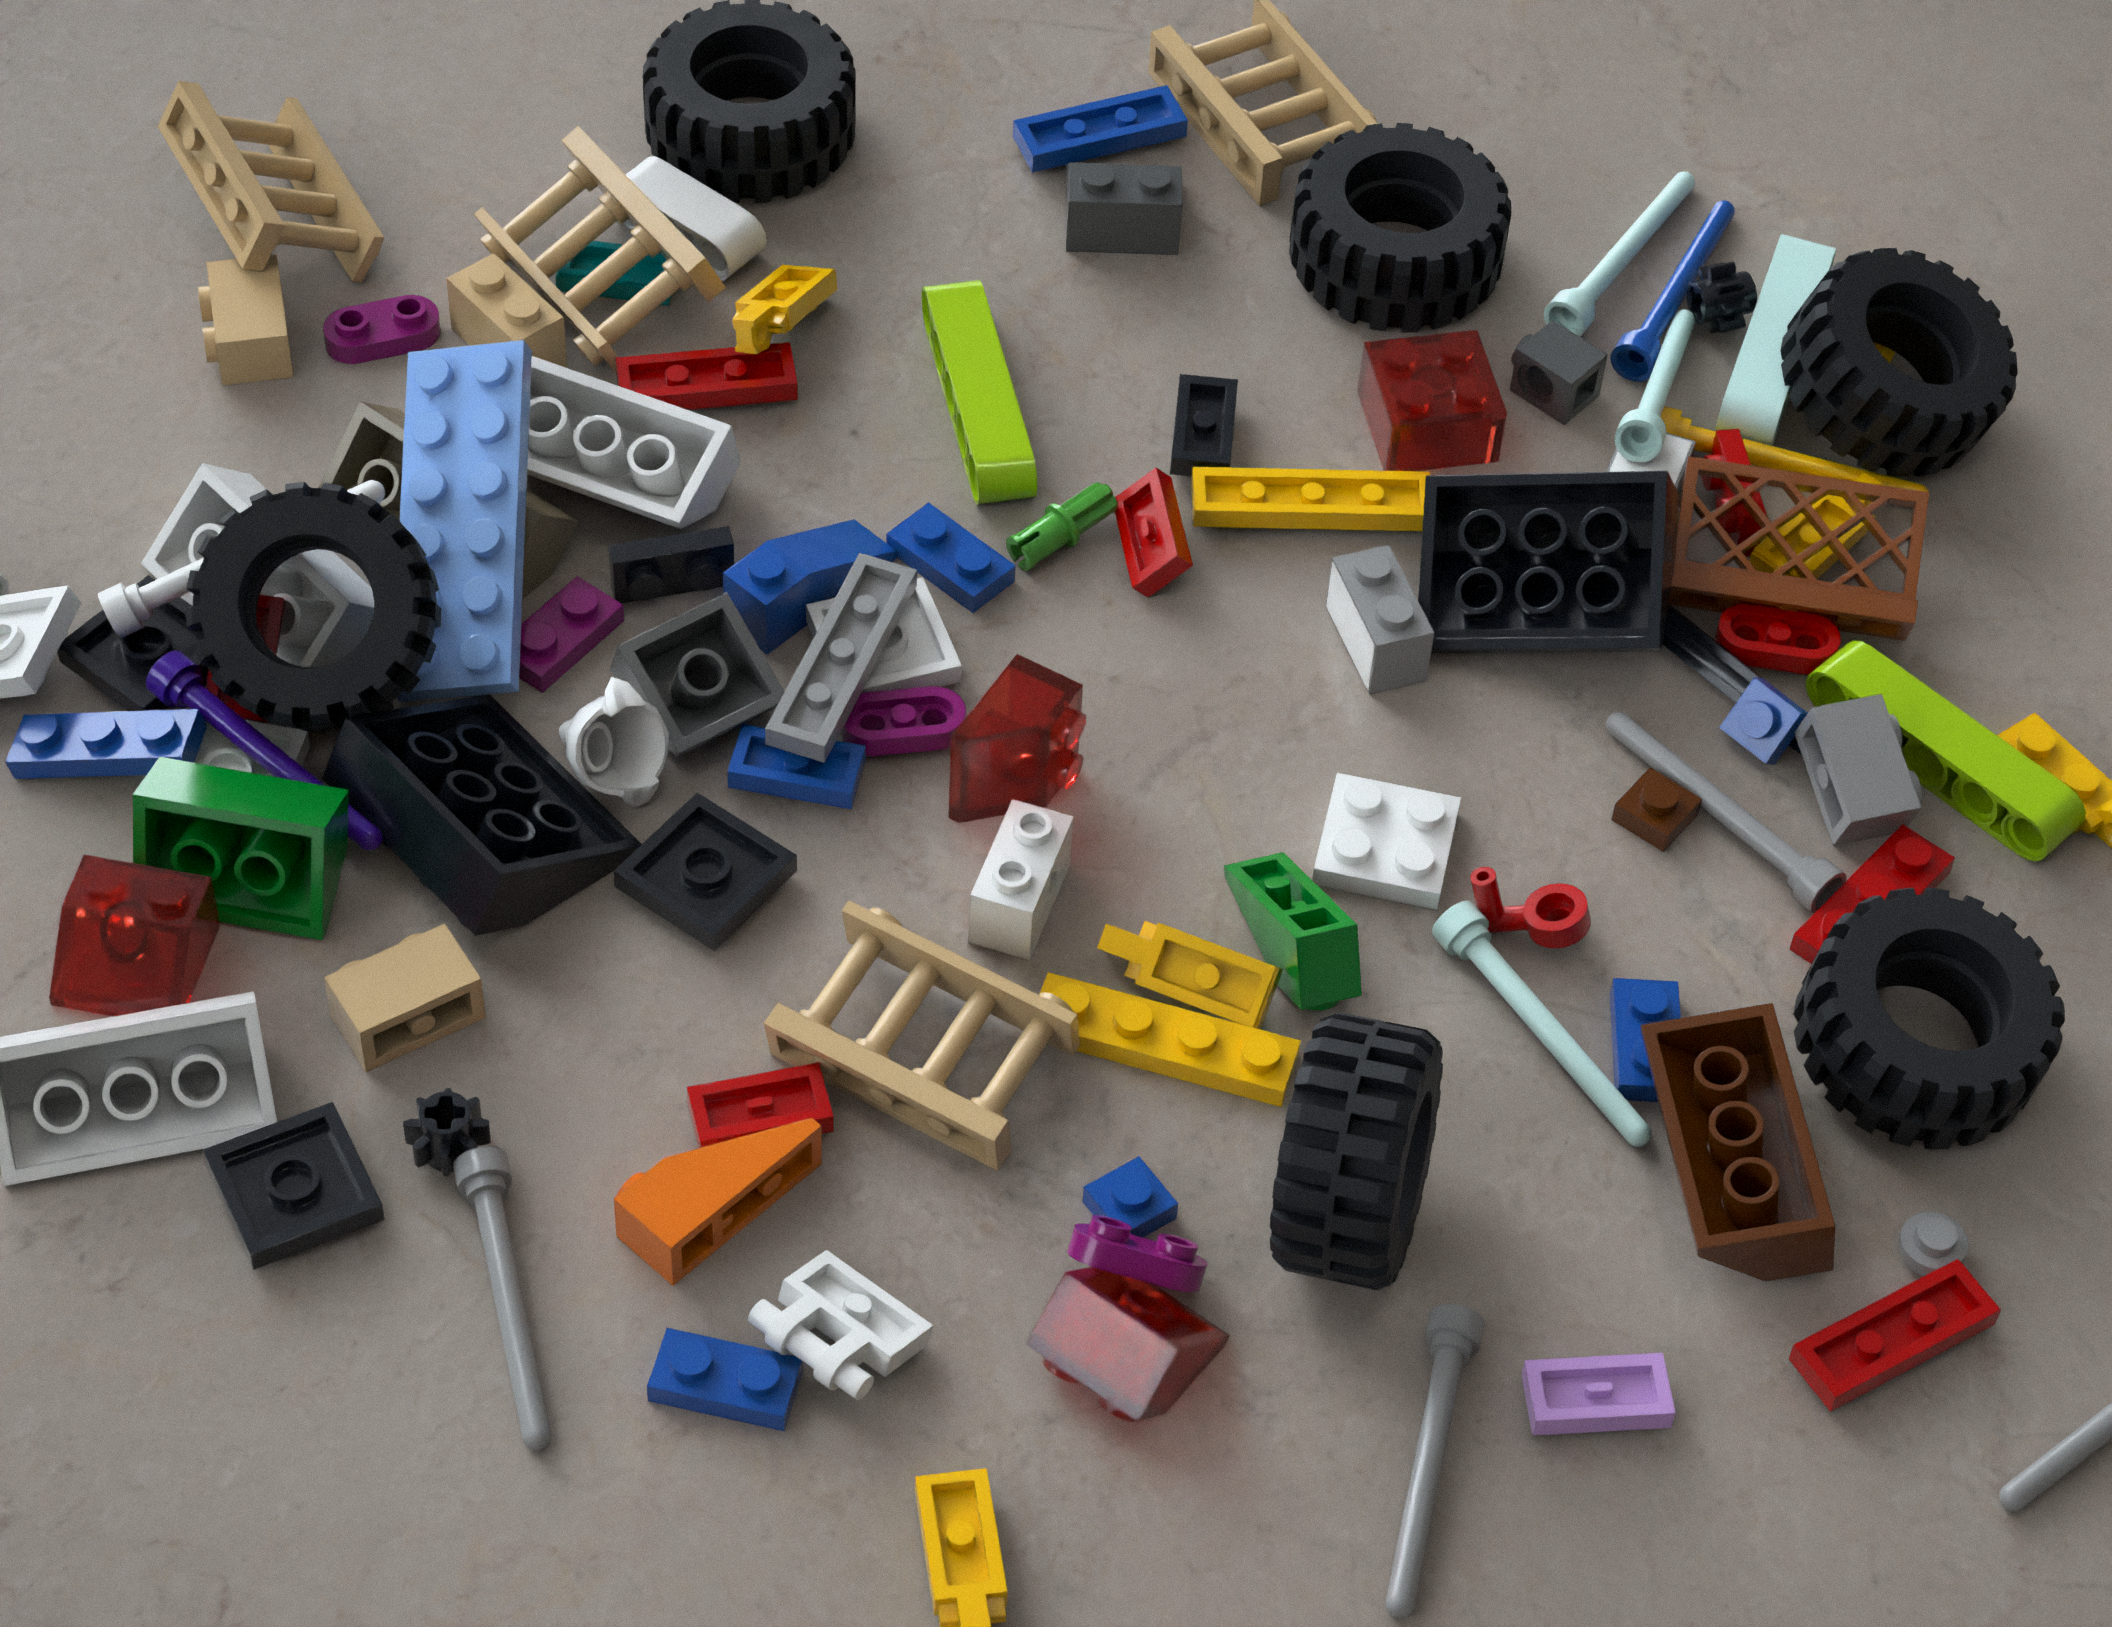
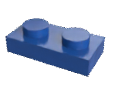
[886,502,1016,613]
[727,724,866,809]
[1610,978,1681,1102]
[647,1328,803,1432]

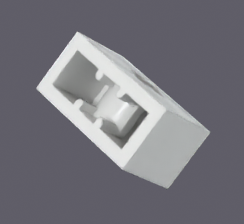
[968,799,1074,960]

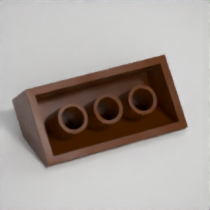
[1640,1003,1836,1282]

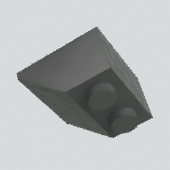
[1066,163,1183,255]
[610,592,785,757]

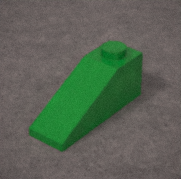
[1224,852,1362,1010]

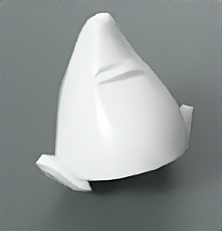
[559,677,669,808]

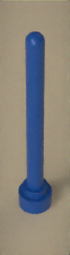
[1610,200,1735,382]

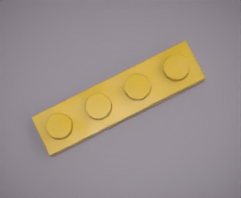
[1191,467,1430,531]
[1039,972,1301,1107]

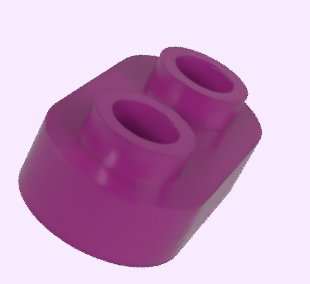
[323,295,441,364]
[841,686,966,756]
[1067,1215,1208,1293]

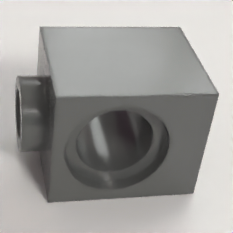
[1510,320,1608,425]

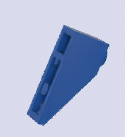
[723,519,897,655]

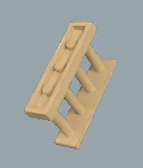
[1148,0,1378,206]
[157,81,385,283]
[474,126,726,374]
[764,900,1080,1171]

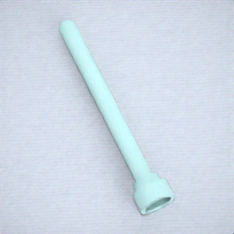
[1544,171,1695,337]
[1615,309,1695,462]
[1432,900,1651,1147]

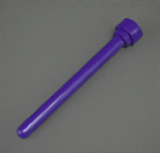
[146,650,383,851]

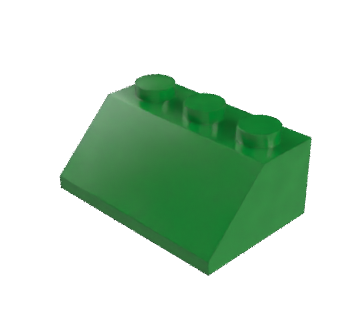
[132,757,349,940]

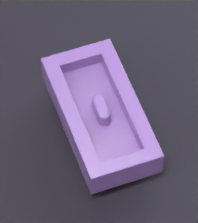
[1521,1353,1676,1436]

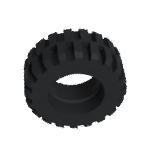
[642,0,856,203]
[1289,123,1512,333]
[1780,248,2018,477]
[185,482,441,733]
[1793,888,2065,1149]
[1270,1012,1443,1290]

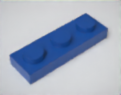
[1013,85,1188,173]
[5,709,207,779]

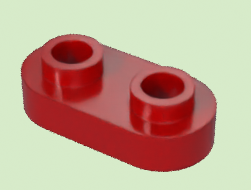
[1715,604,1841,675]

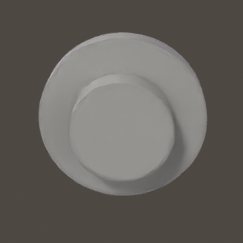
[1898,1212,1969,1277]

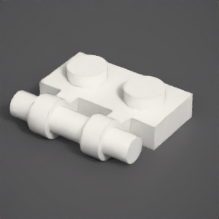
[748,1250,933,1400]

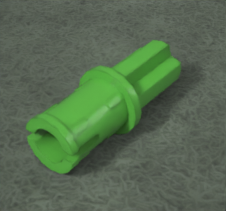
[1006,482,1118,571]

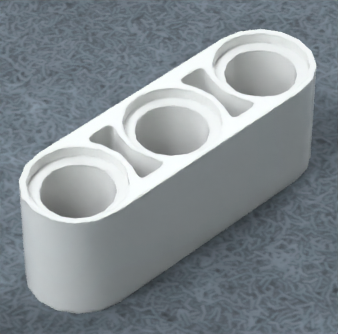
[623,156,767,281]

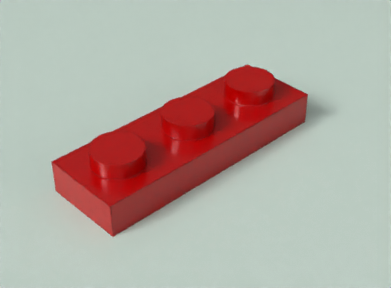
[615,342,798,410]
[1789,824,1955,964]
[1789,1259,2001,1412]

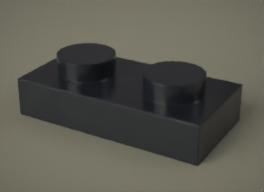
[1170,374,1238,477]
[608,526,735,603]

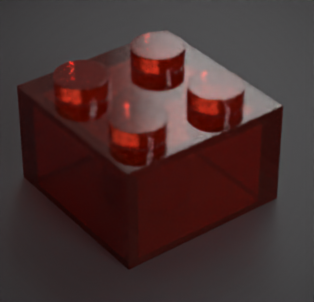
[1357,330,1507,471]

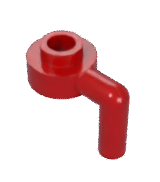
[1470,867,1591,948]

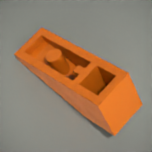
[614,1118,822,1286]

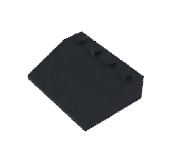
[1418,471,1679,653]
[322,694,642,936]

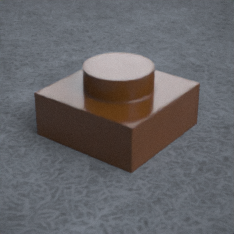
[1611,768,1702,852]

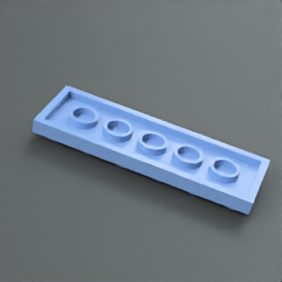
[396,340,532,702]

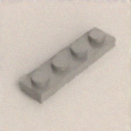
[765,553,917,763]

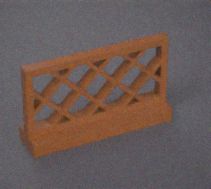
[1669,456,1929,641]

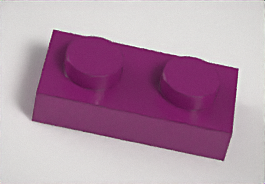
[519,576,624,693]

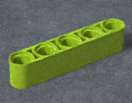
[921,280,1037,505]
[1805,640,2086,862]

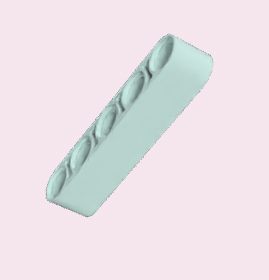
[1715,234,1837,446]

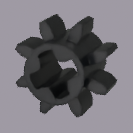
[1687,261,1757,334]
[403,1088,491,1176]

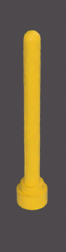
[1660,406,1929,492]

